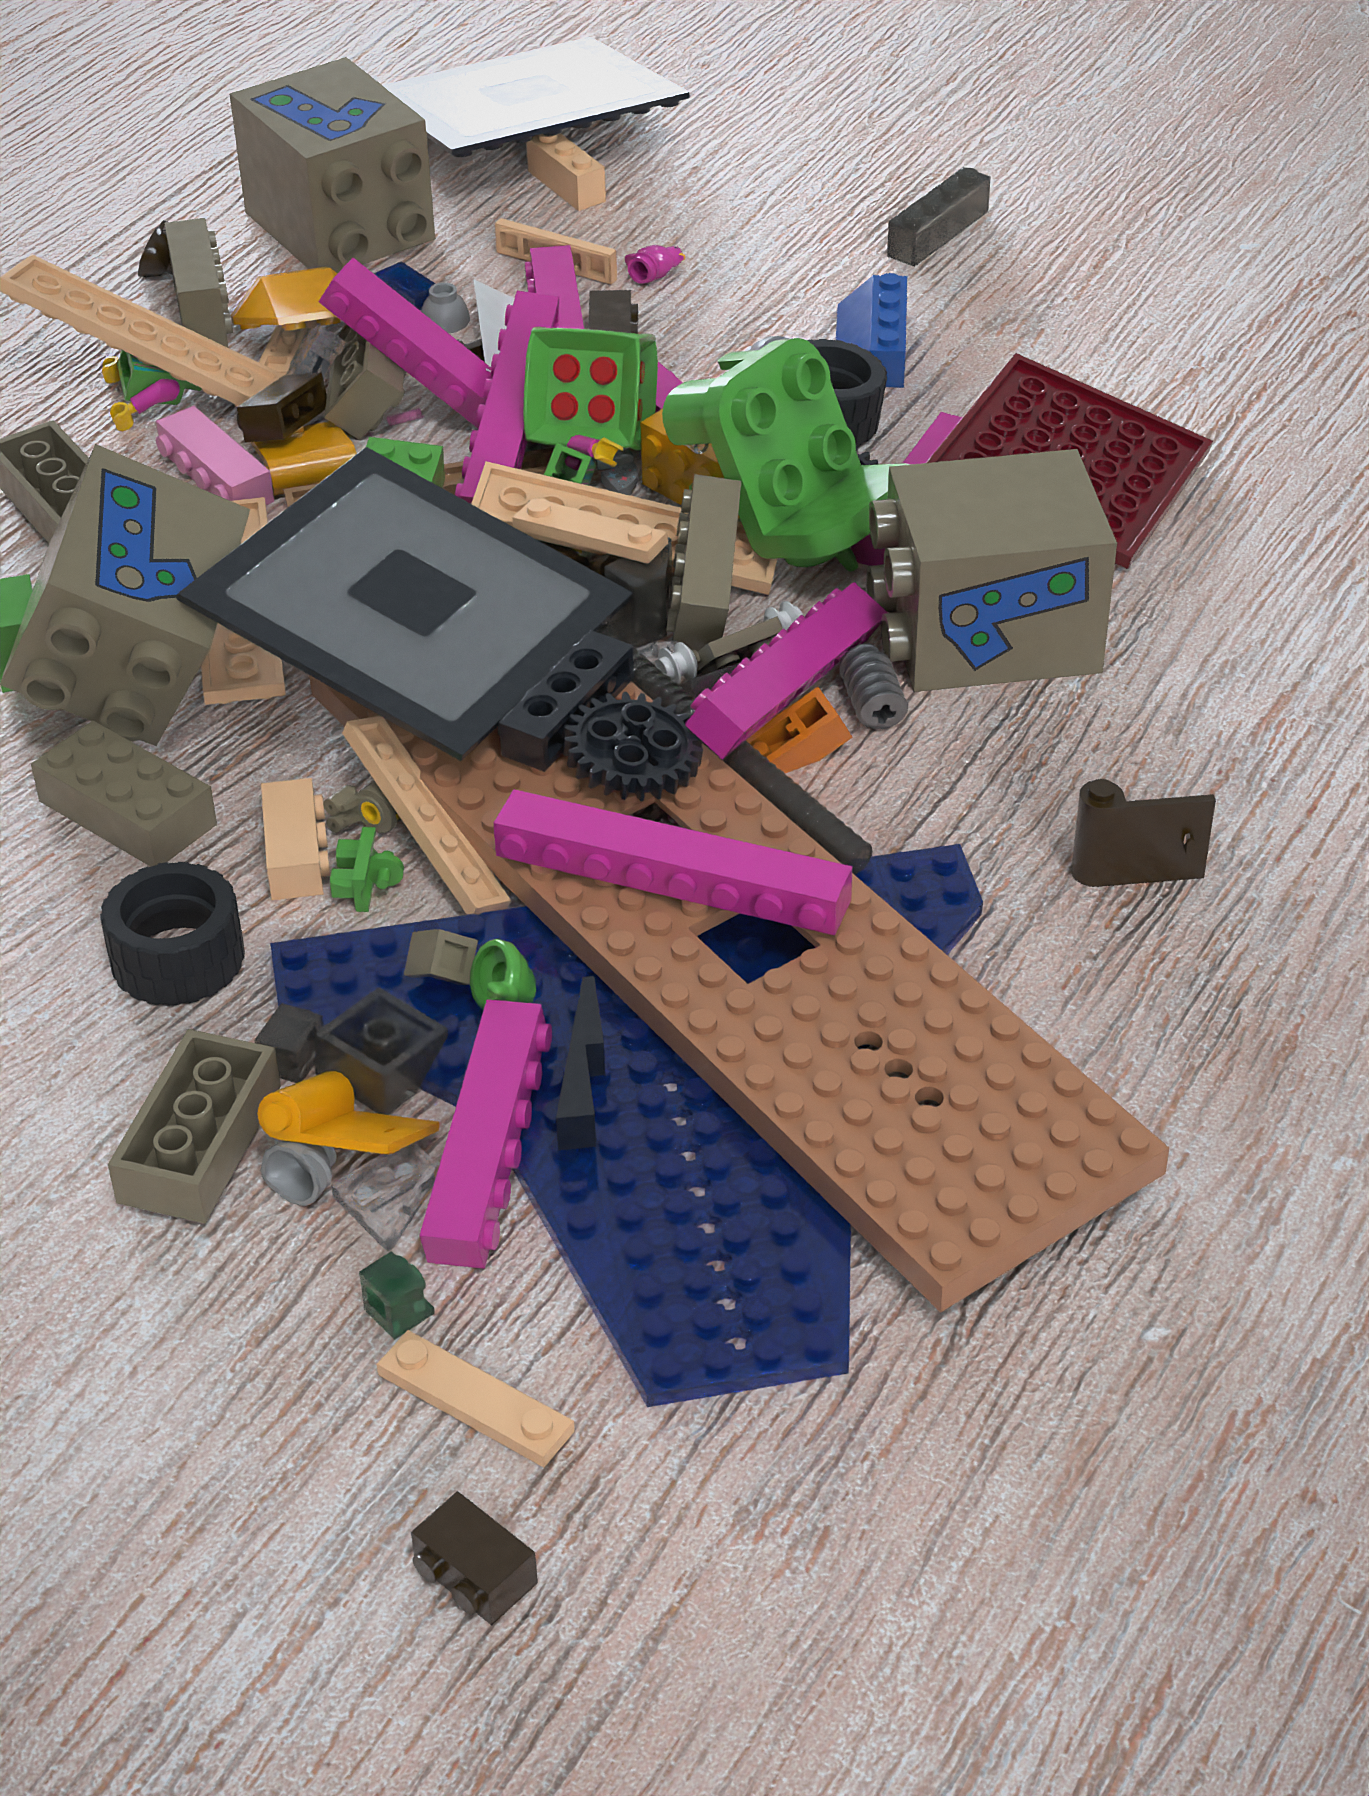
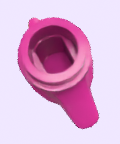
[625,244,686,284]

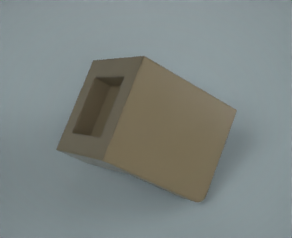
[404,929,478,985]

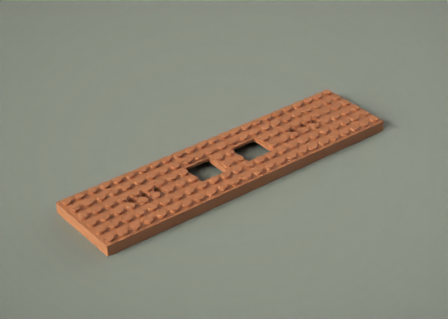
[309,675,1169,1313]

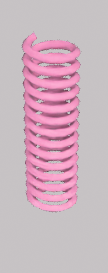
[387,408,424,426]

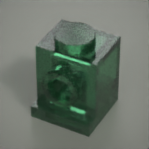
[359,1251,435,1340]

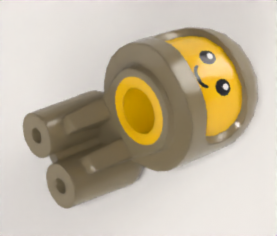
[323,781,401,833]

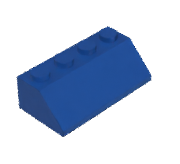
[836,273,907,388]

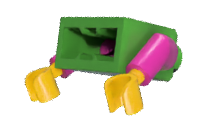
[102,350,202,431]
[544,435,623,554]

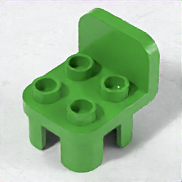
[662,338,910,559]

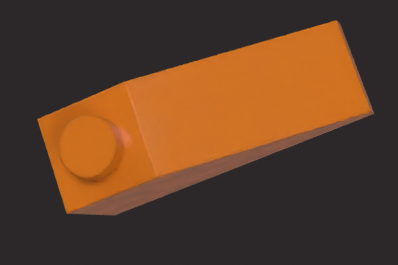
[718,687,853,786]

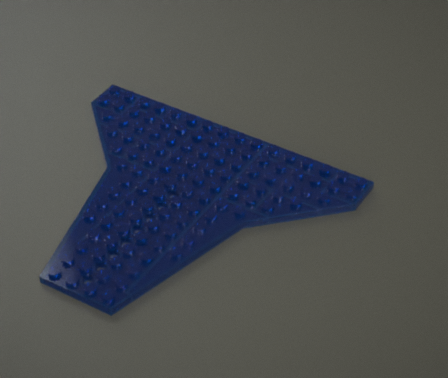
[270,844,983,1407]

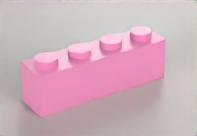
[156,406,274,505]

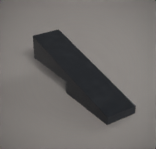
[556,976,605,1151]

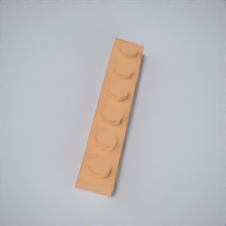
[342,716,511,920]

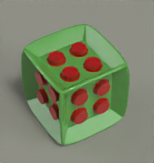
[523,327,658,450]

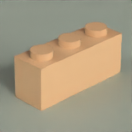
[526,133,606,211]
[261,778,331,900]

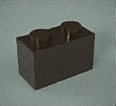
[411,1491,538,1626]

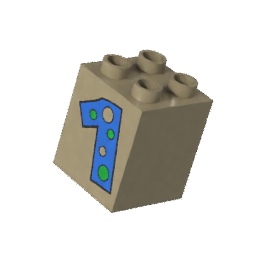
[229,57,436,273]
[0,444,250,746]
[866,449,1117,692]

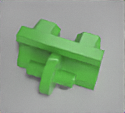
[330,827,404,912]

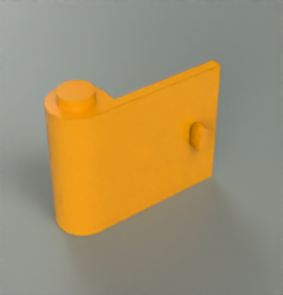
[251,421,357,496]
[257,1071,439,1155]

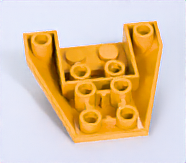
[230,267,341,331]

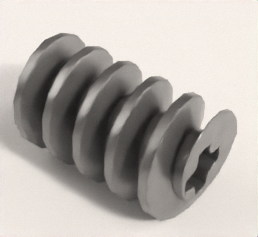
[840,643,908,729]

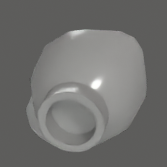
[421,283,470,333]
[260,1140,336,1206]

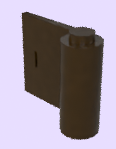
[1071,779,1216,887]

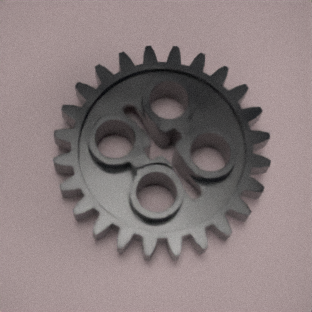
[563,692,703,801]

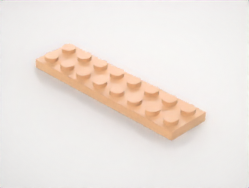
[0,254,284,407]
[471,461,778,595]
[201,497,286,705]

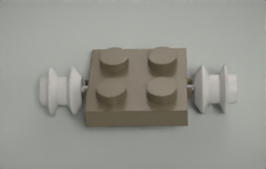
[655,601,803,687]

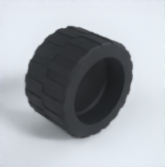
[807,339,887,446]
[100,862,245,1006]

